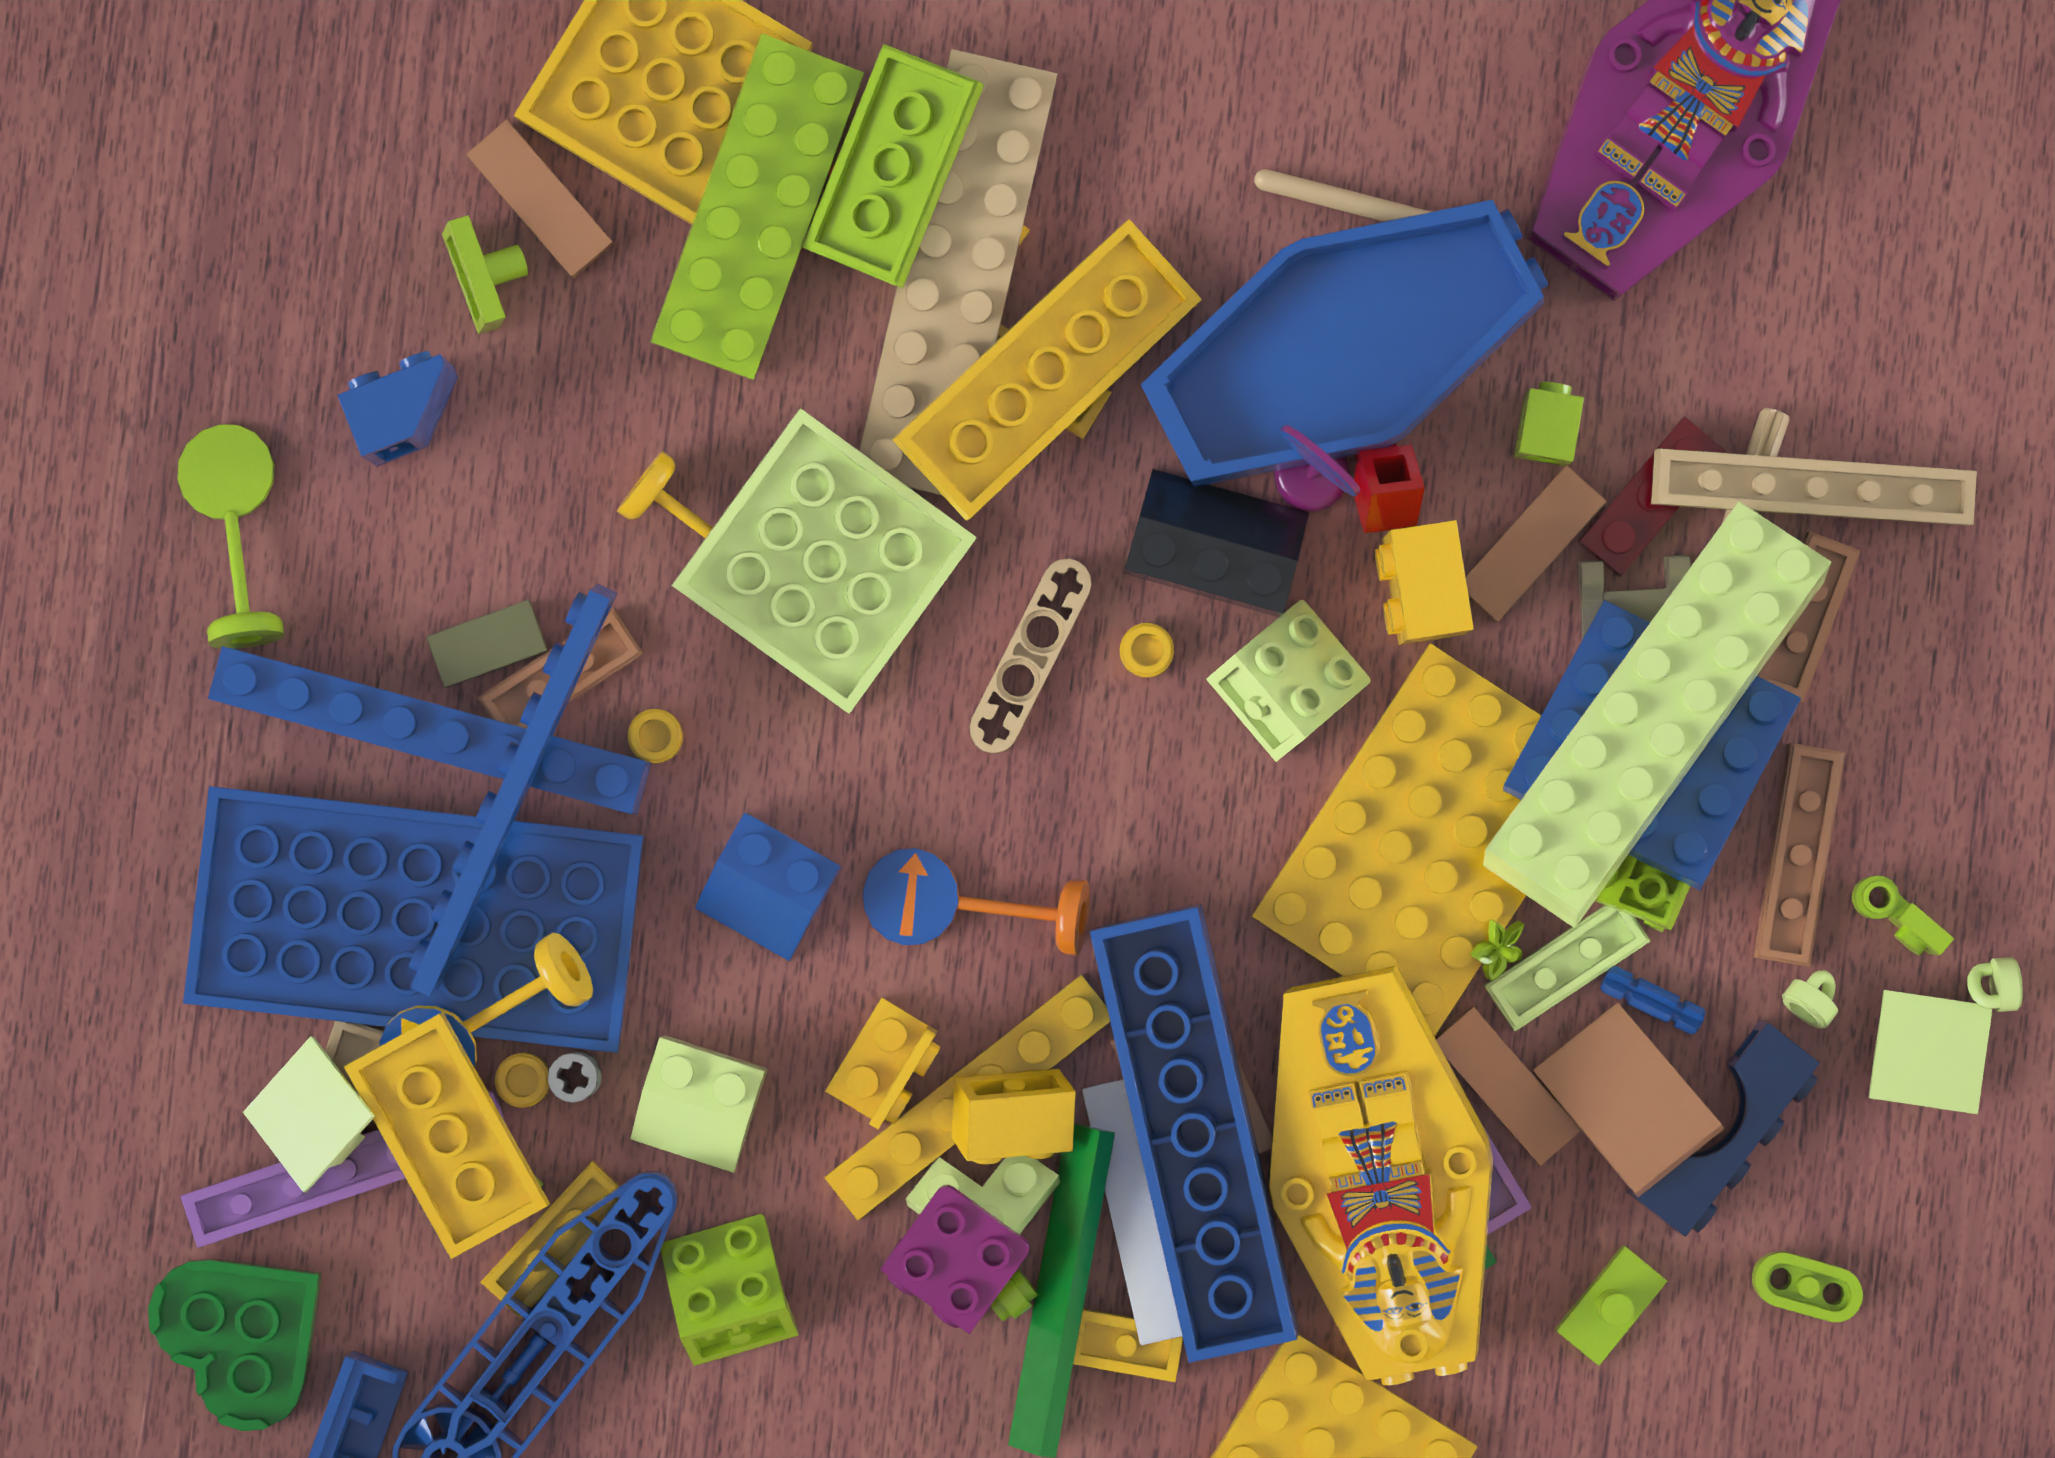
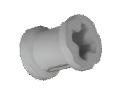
[548,1051,602,1103]

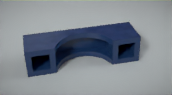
[1626,1021,1820,1237]

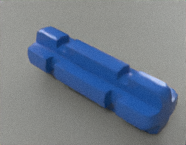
[1600,966,1706,1034]

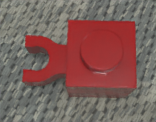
[1354,443,1425,534]

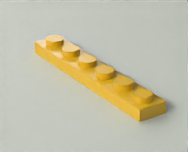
[824,975,1110,1220]

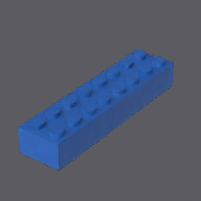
[1090,903,1299,1363]

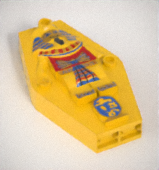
[1269,966,1493,1385]

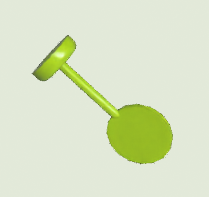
[177,424,284,649]

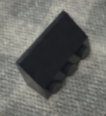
[1123,469,1309,617]

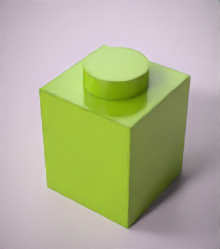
[1513,381,1584,466]

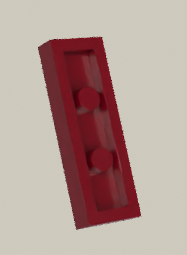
[1578,416,1726,577]

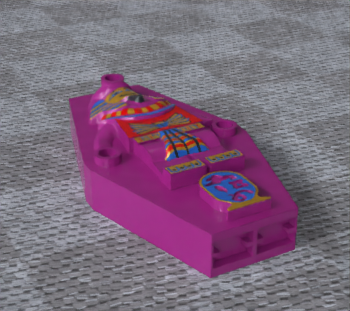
[1526,0,1841,301]

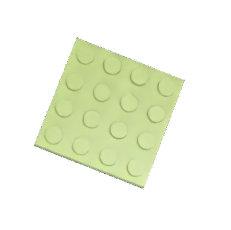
[671,408,977,714]

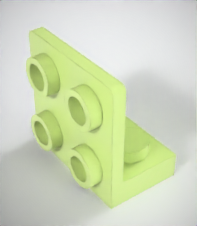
[1206,600,1371,762]

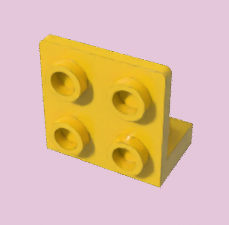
[825,997,941,1129]

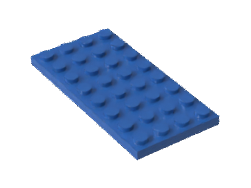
[183,786,645,1053]

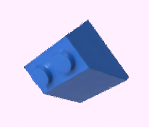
[695,812,843,961]

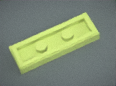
[1483,905,1651,1031]

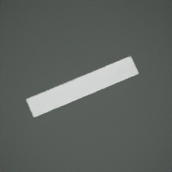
[1082,1079,1182,1345]

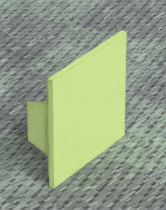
[1868,990,1992,1114]
[243,1036,375,1192]

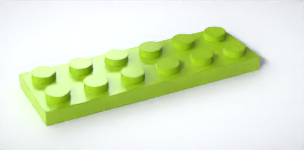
[650,33,864,380]

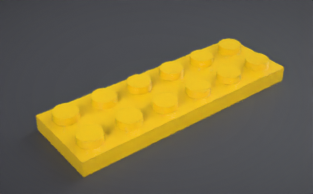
[892,219,1202,520]

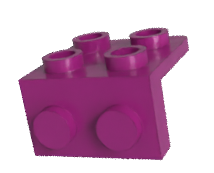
[880,1185,1030,1334]

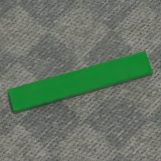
[1008,1123,1115,1458]

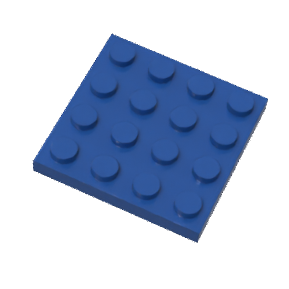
[1503,600,1801,891]

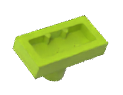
[442,215,528,335]
[1554,1245,1668,1366]

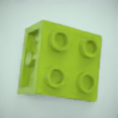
[660,1214,799,1366]

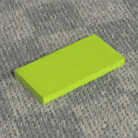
[802,44,985,289]

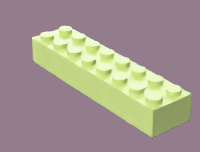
[1483,501,1831,928]

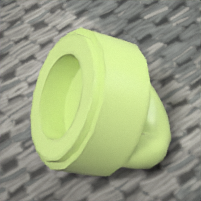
[1967,957,2023,1012]
[1782,970,1838,1029]

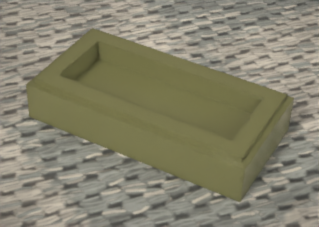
[426,599,549,688]

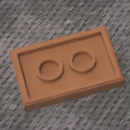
[1533,1002,1724,1197]

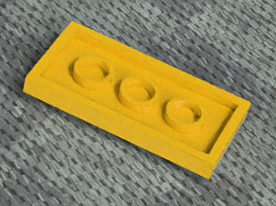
[344,1012,550,1259]

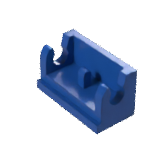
[308,1351,409,1458]

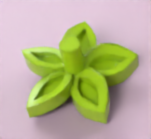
[1470,919,1525,981]

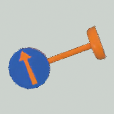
[863,848,1090,956]

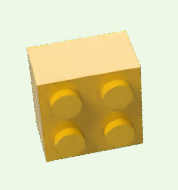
[1375,520,1474,645]

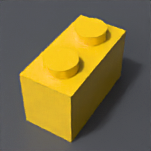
[952,1069,1075,1164]

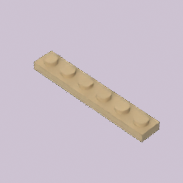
[1651,449,1977,526]

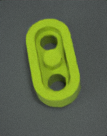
[1752,1251,1863,1322]

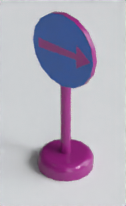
[1273,425,1361,512]

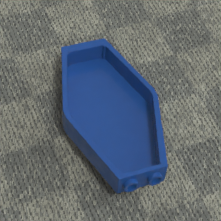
[1141,200,1548,487]

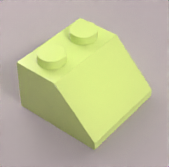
[630,1035,768,1173]

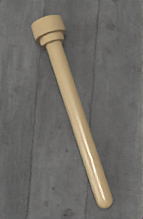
[1254,169,1432,222]

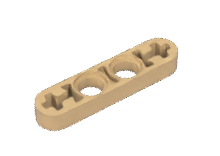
[969,558,1091,754]

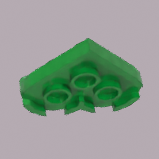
[148,1258,322,1431]

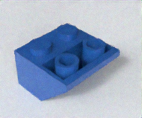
[337,351,458,467]

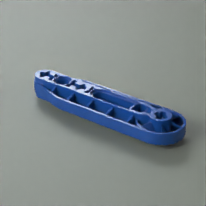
[392,1170,678,1458]

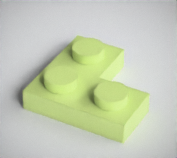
[906,1156,1060,1234]

